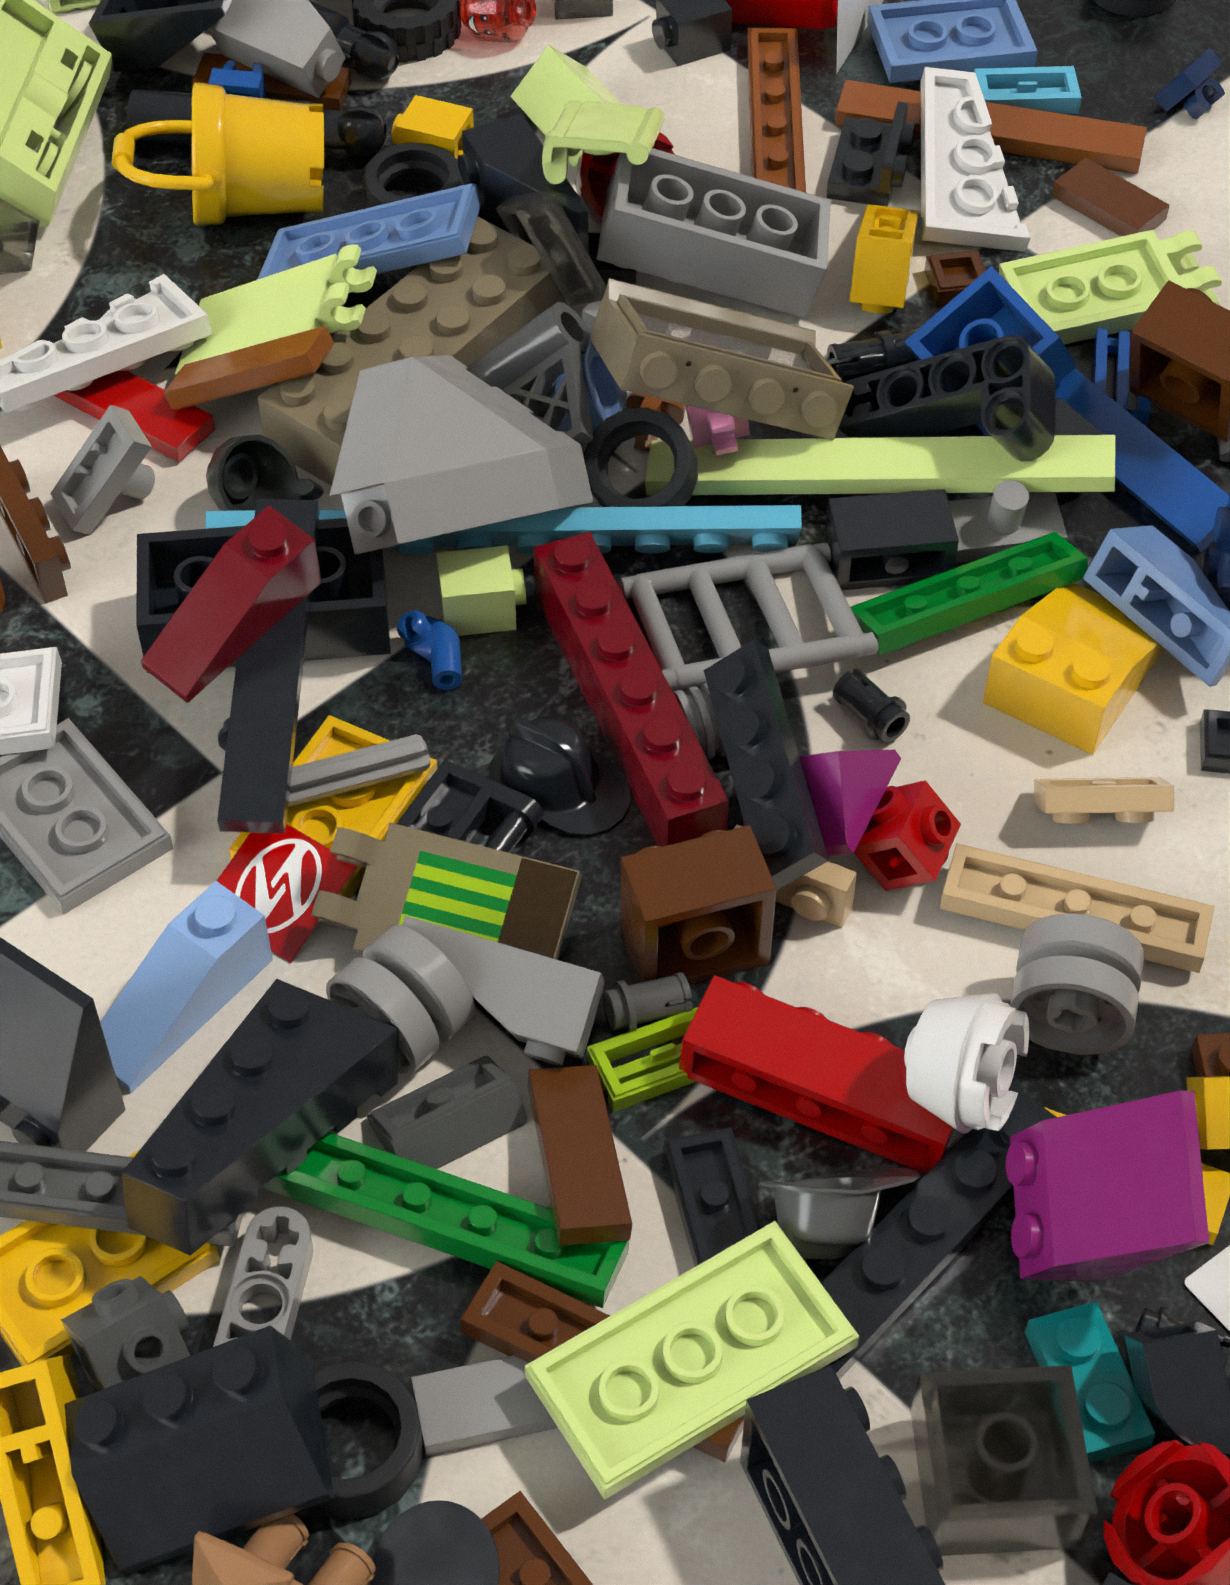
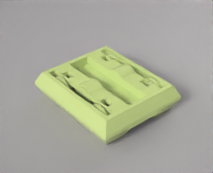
[0,0,113,227]

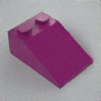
[1006,1090,1209,1282]

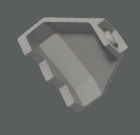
[330,355,593,555]

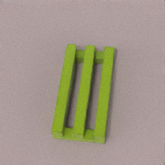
[587,1007,698,1112]

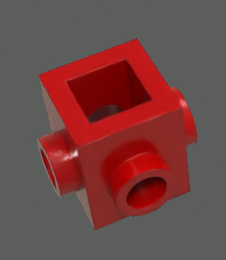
[854,780,961,891]

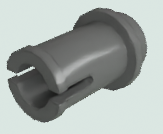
[603,972,693,1033]

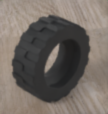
[351,0,462,62]

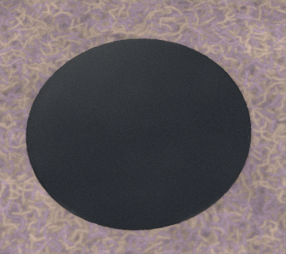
[371,1500,500,1585]

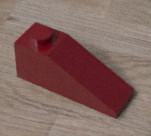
[141,505,322,703]

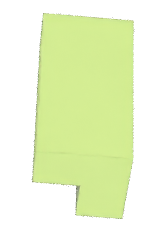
[510,45,621,169]

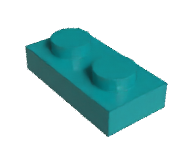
[1025,1301,1156,1466]

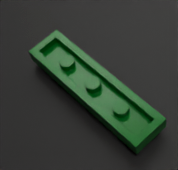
[850,532,1088,655]

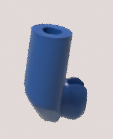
[397,610,462,690]

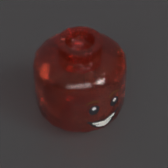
[460,0,536,43]

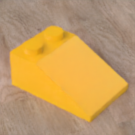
[983,583,1165,755]

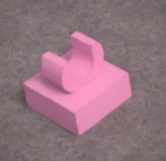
[685,405,750,456]

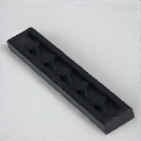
[217,499,320,833]

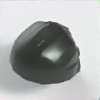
[206,435,324,511]

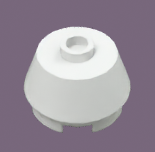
[904,993,1029,1134]

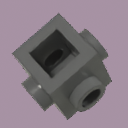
[61,1276,190,1391]

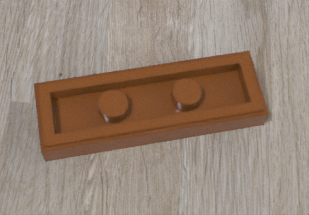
[163,326,334,410]

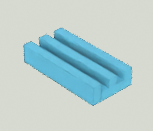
[974,66,1082,114]

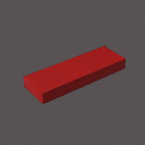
[53,371,215,462]

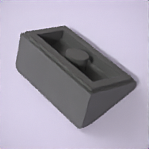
[366,1056,527,1169]

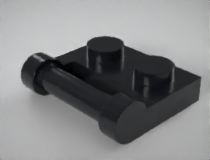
[397,759,544,853]

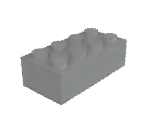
[597,148,831,318]

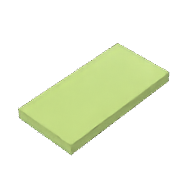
[525,1221,859,1500]

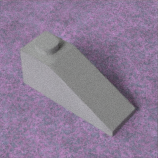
[402,916,606,1066]

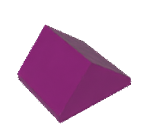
[743,750,901,856]

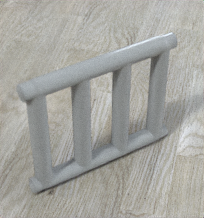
[618,542,878,691]

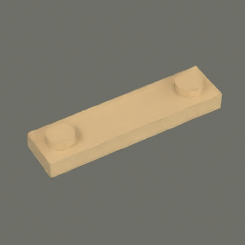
[939,843,1215,973]

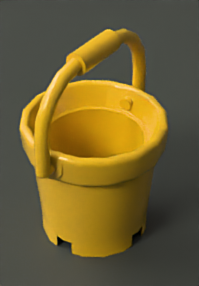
[111,83,324,226]

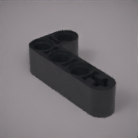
[838,335,1056,461]

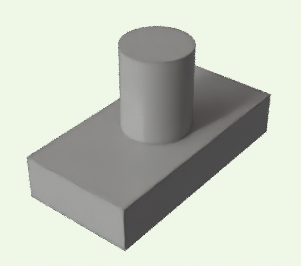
[50,405,155,535]
[948,480,1068,563]

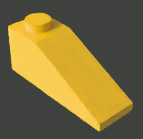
[849,204,919,314]
[0,1354,106,1585]

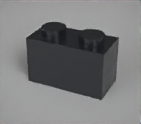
[825,489,959,590]

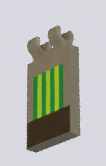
[311,823,582,960]

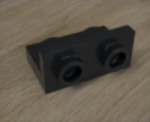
[826,101,915,207]

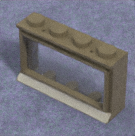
[590,278,854,440]

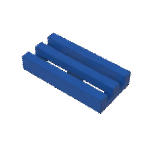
[1092,328,1151,425]

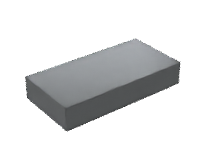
[411,1355,558,1457]

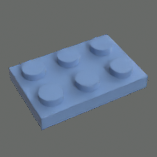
[867,0,1038,83]

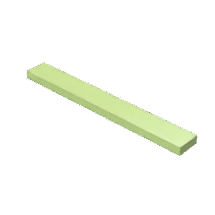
[645,435,1115,495]

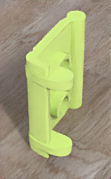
[542,100,665,184]

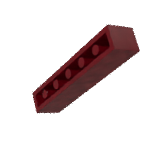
[533,531,729,846]

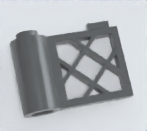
[470,302,593,447]

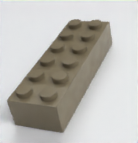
[258,217,564,486]

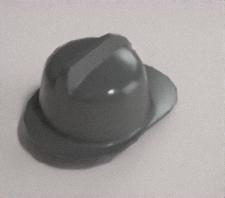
[758,1168,920,1259]

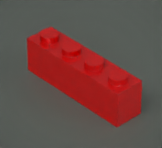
[679,975,955,1174]

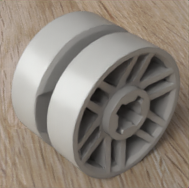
[1010,913,1145,1055]
[326,925,475,1076]

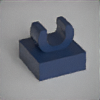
[1154,47,1225,119]

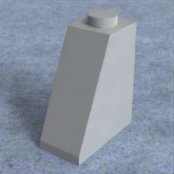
[208,0,345,98]

